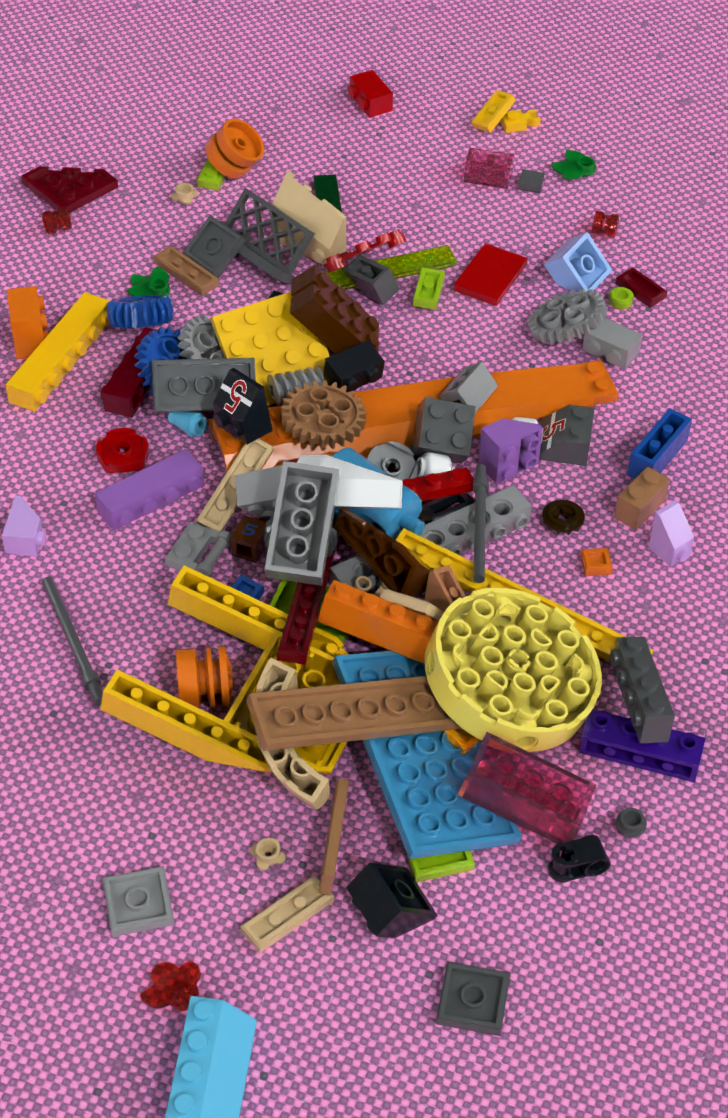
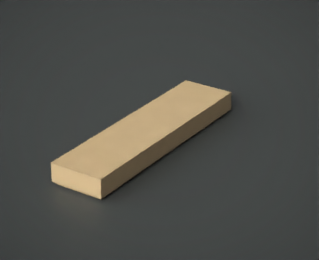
[196,439,274,532]

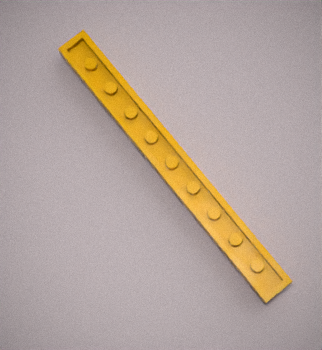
[396,528,654,662]

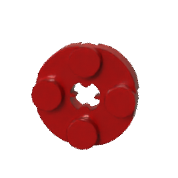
[96,428,149,474]

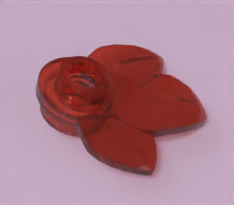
[140,960,201,1011]

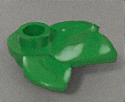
[551,150,597,180]
[127,267,170,296]

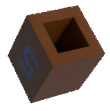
[231,515,266,563]

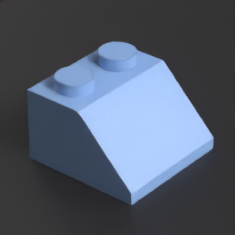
[544,232,612,292]

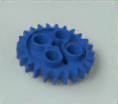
[134,327,206,394]

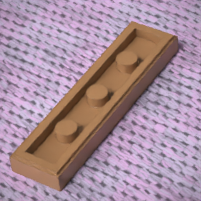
[319,778,349,895]

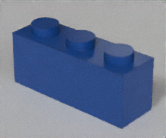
[627,408,692,479]

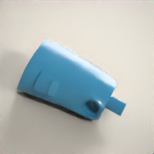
[331,448,425,540]

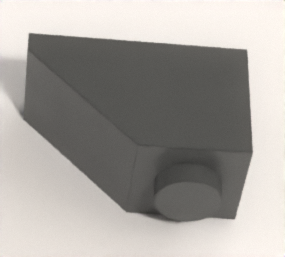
[343,254,400,305]

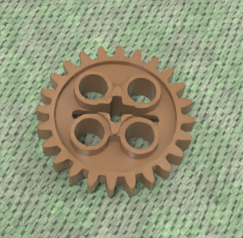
[281,380,367,449]

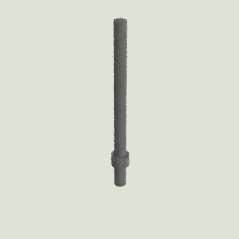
[473,464,489,583]
[42,576,103,706]

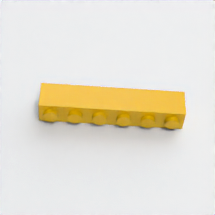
[6,292,110,412]

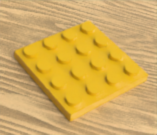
[210,292,330,406]

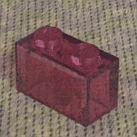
[464,148,514,189]

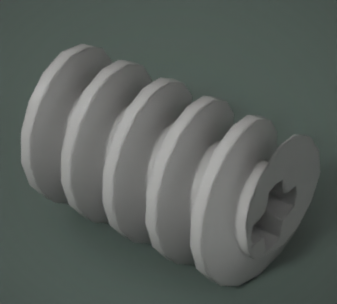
[267,366,324,406]

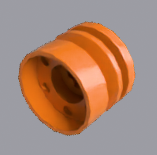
[176,645,233,708]

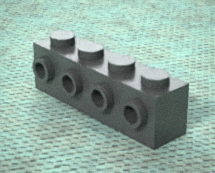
[610,636,675,743]

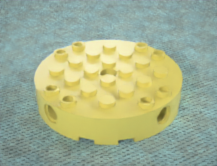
[425,588,602,752]

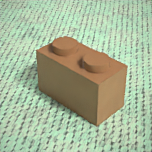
[614,467,670,530]

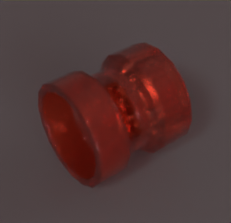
[42,206,72,235]
[591,210,620,238]

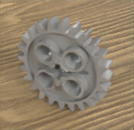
[528,288,607,345]
[178,315,224,359]

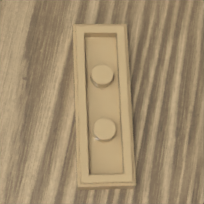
[240,875,334,953]

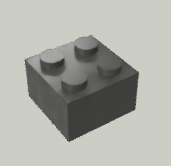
[412,397,476,464]

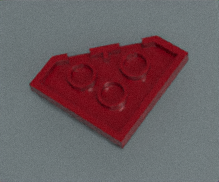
[21,166,118,216]

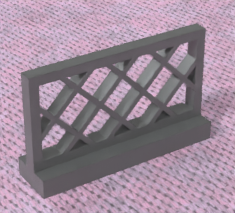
[225,188,315,285]

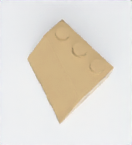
[272,170,347,265]

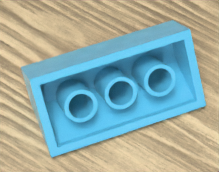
[165,996,257,1118]

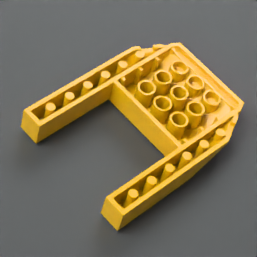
[100,565,349,775]

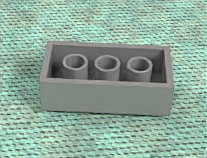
[265,461,340,586]

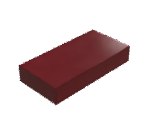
[615,267,668,308]

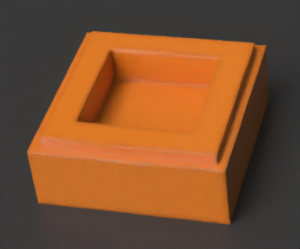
[580,548,613,576]

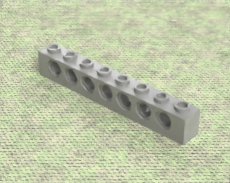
[330,485,532,594]

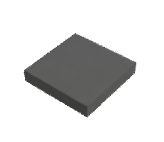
[183,215,246,278]
[436,962,511,1036]

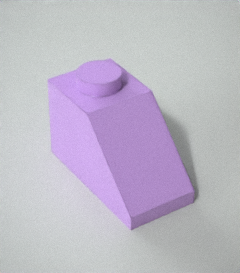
[2,495,46,557]
[648,500,694,567]

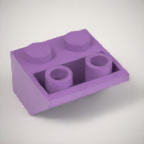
[478,418,543,484]

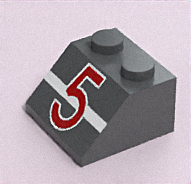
[539,405,595,466]

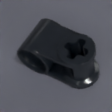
[548,835,611,883]

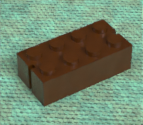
[290,265,379,354]

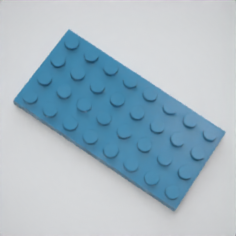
[332,651,522,859]

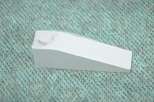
[297,455,403,509]

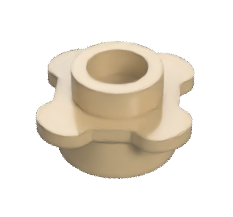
[171,183,198,204]
[250,838,286,870]

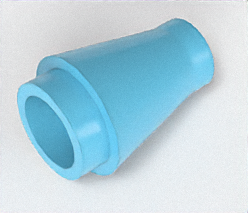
[168,412,207,437]

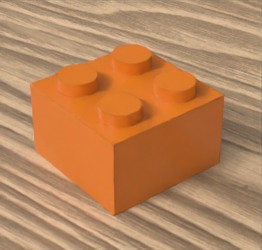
[7,286,48,359]

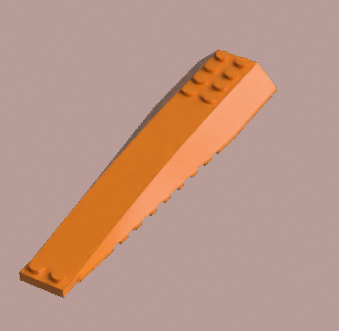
[208,360,619,475]

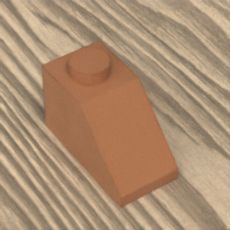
[424,565,466,612]

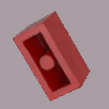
[348,69,393,118]

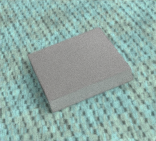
[102,866,175,937]

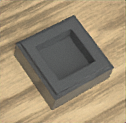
[518,169,545,193]

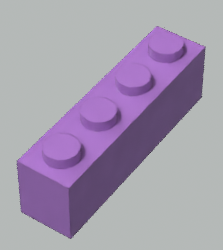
[95,449,204,530]

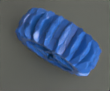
[107,295,174,328]

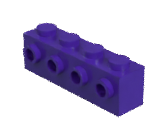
[579,709,706,783]

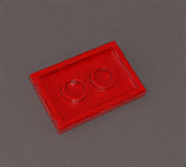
[454,243,528,306]

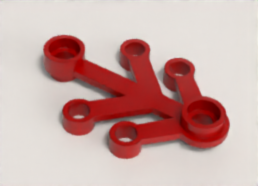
[323,229,407,273]

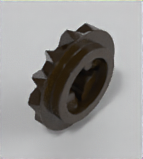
[542,500,585,535]

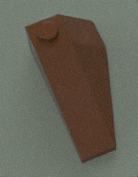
[333,507,431,597]

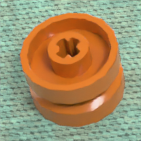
[205,119,265,179]

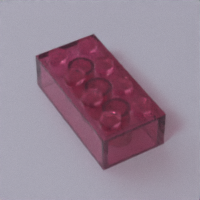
[457,732,596,844]

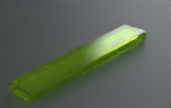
[322,245,456,290]

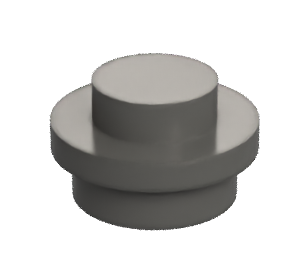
[616,808,647,838]

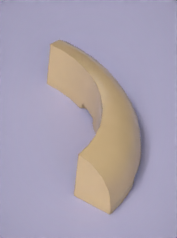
[254,658,330,810]

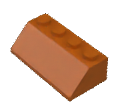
[318,580,439,664]

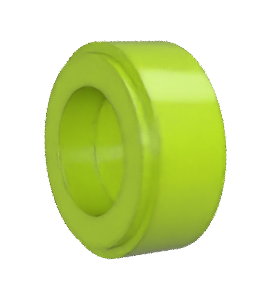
[609,287,634,310]

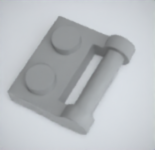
[165,522,232,577]

